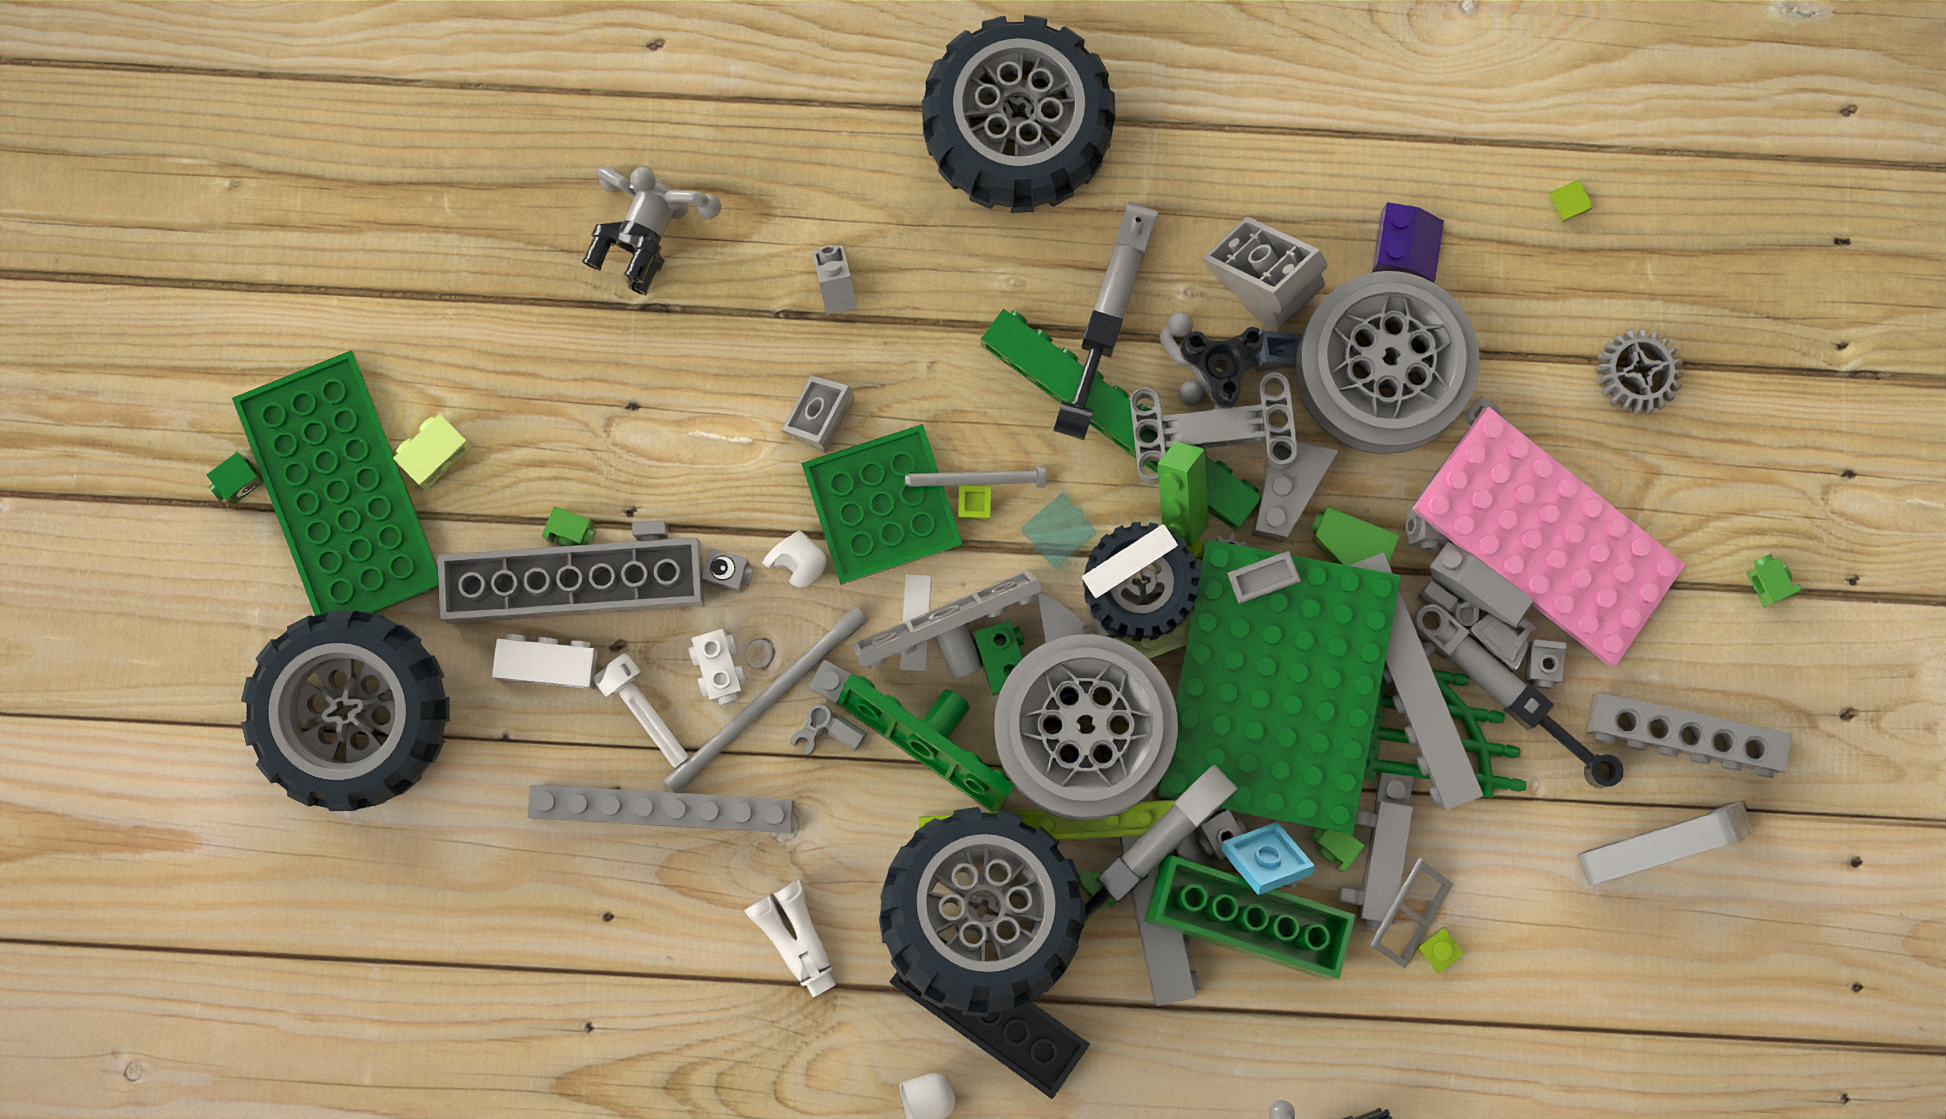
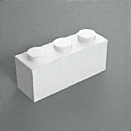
[492,634,598,690]

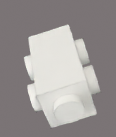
[688,629,747,706]

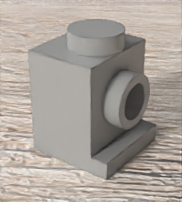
[1525,640,1567,689]

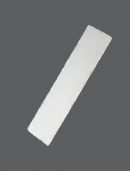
[1082,524,1178,598]
[900,574,931,671]

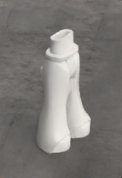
[744,879,836,997]

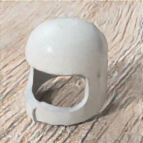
[762,530,827,588]
[900,1073,956,1119]

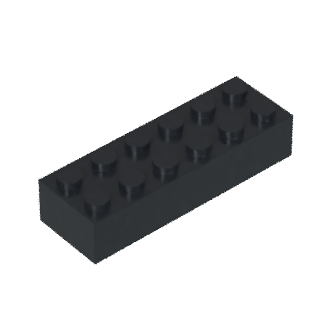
[889,935,1090,1099]

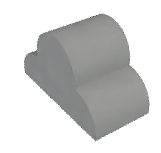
[1202,216,1327,330]

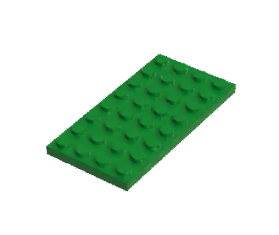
[232,350,439,615]

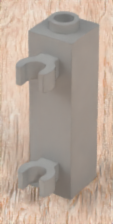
[1337,801,1413,929]

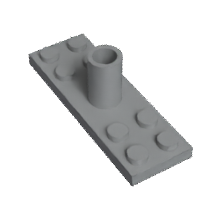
[852,570,1042,678]

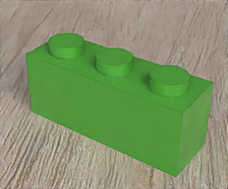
[1158,441,1209,547]

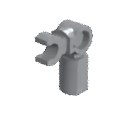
[1419,579,1483,629]
[790,704,867,755]

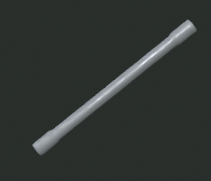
[664,605,868,793]

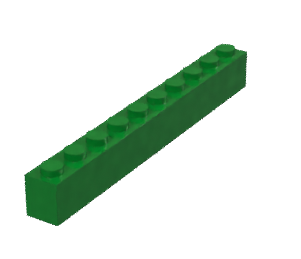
[981,308,1262,532]

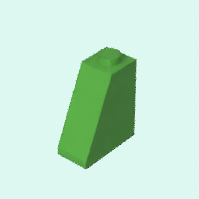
[1310,506,1400,566]

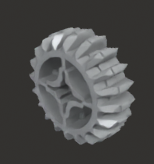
[1595,329,1683,415]

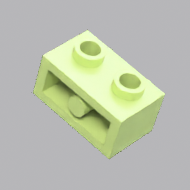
[393,414,472,490]

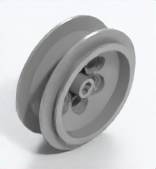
[1296,271,1479,454]
[994,634,1178,821]

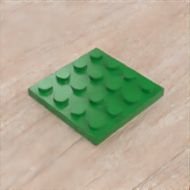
[801,424,963,585]

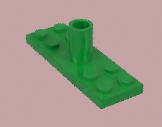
[837,673,1014,812]

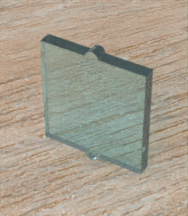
[1020,493,1097,569]

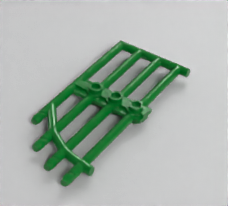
[1363,669,1526,798]

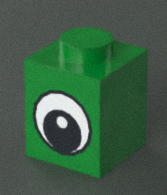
[206,451,264,505]

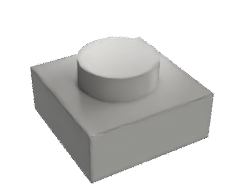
[632,521,668,541]
[808,659,851,704]
[1375,772,1414,806]

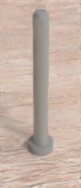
[905,465,1046,488]

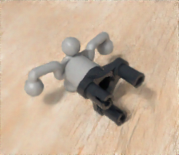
[582,166,722,296]
[1160,312,1264,410]

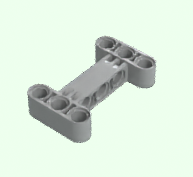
[1130,372,1297,485]

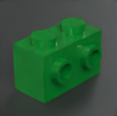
[973,620,1024,696]

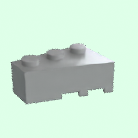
[1252,441,1338,542]

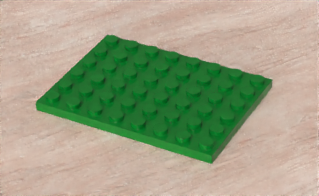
[1158,540,1401,834]

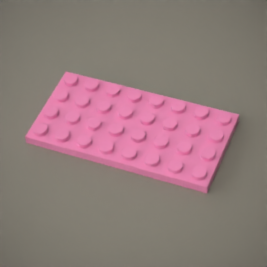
[1412,407,1686,667]

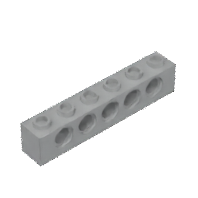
[1586,692,1792,778]

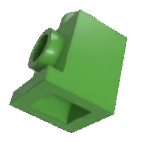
[542,506,596,546]
[1746,554,1802,607]
[1310,828,1365,872]

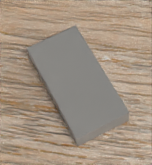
[1227,551,1301,604]

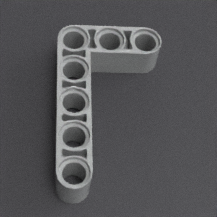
[1578,801,1754,886]

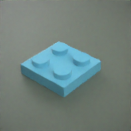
[1221,822,1315,895]

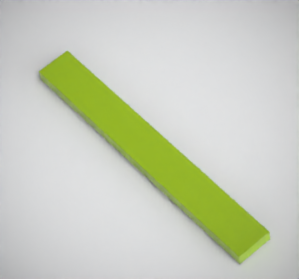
[918,800,1176,841]

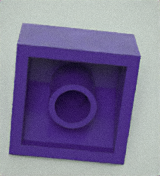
[1372,202,1444,283]

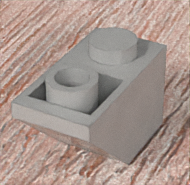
[812,244,857,315]

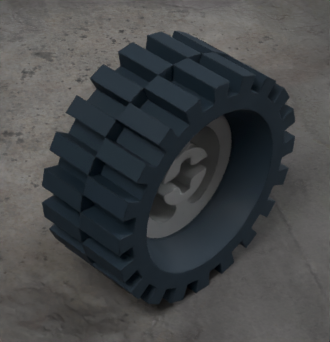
[1083,522,1200,642]

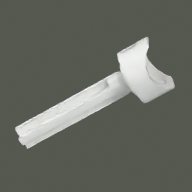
[593,653,689,768]

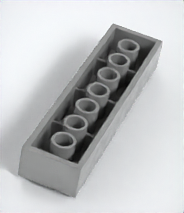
[438,537,705,624]

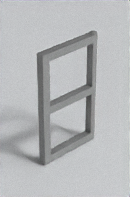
[1370,858,1453,968]

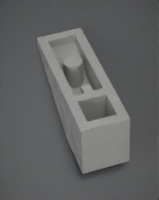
[1430,542,1534,628]

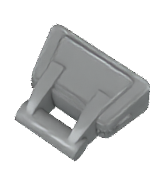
[1467,613,1537,672]

